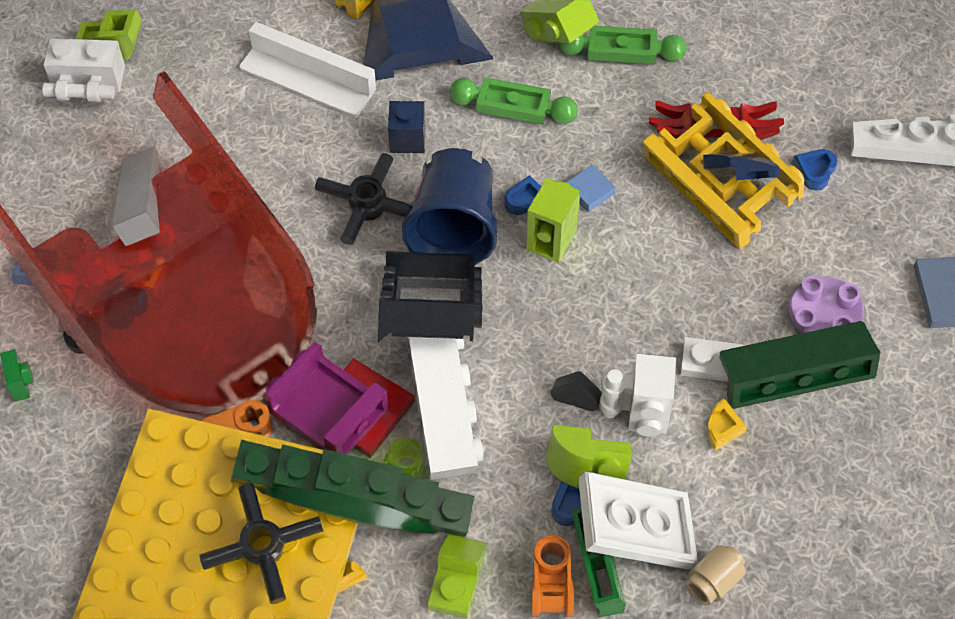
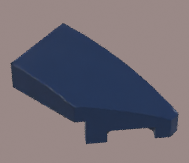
[703,152,780,181]

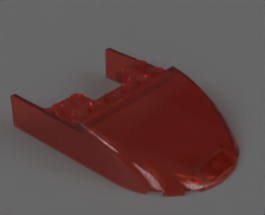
[0,71,317,414]

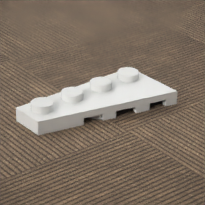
[851,114,955,166]

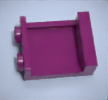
[264,342,389,455]

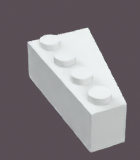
[406,337,484,480]

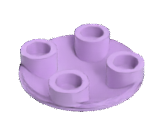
[789,275,864,333]

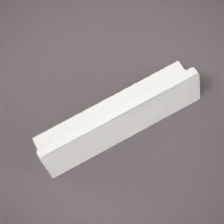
[239,22,376,118]

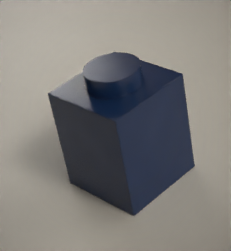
[388,101,426,153]

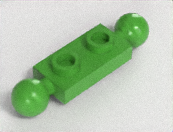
[559,26,687,64]
[450,77,578,125]

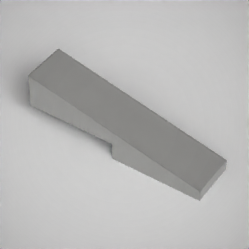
[112,146,162,246]

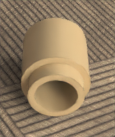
[685,545,746,605]

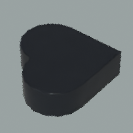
[550,371,602,411]

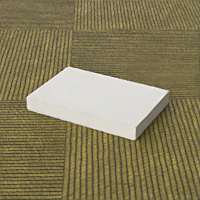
[578,471,698,570]

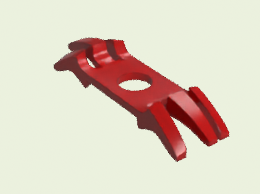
[649,101,784,140]

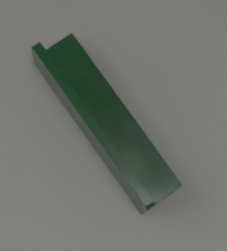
[719,321,880,409]

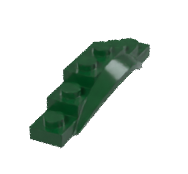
[230,440,475,537]

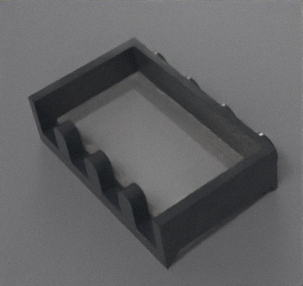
[378,251,483,342]

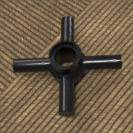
[315,153,410,245]
[199,483,324,604]

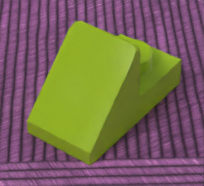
[427,534,487,619]

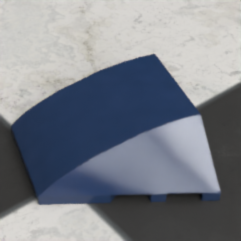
[363,0,493,81]

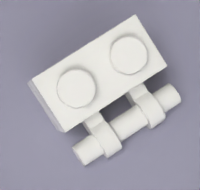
[42,38,125,102]
[599,354,676,437]

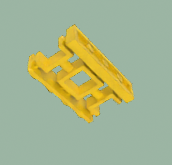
[643,92,805,250]

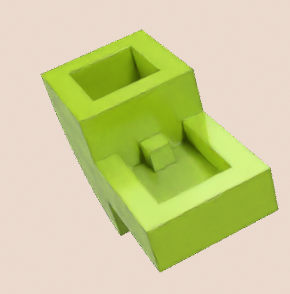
[76,9,142,61]
[546,425,632,488]

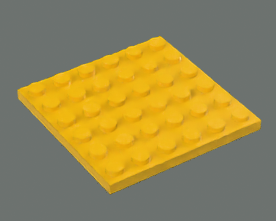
[72,408,358,619]

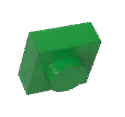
[0,349,34,402]

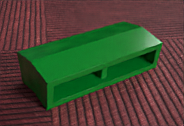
[572,508,626,617]

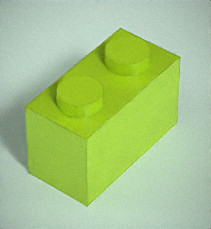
[520,0,600,43]
[526,177,580,263]

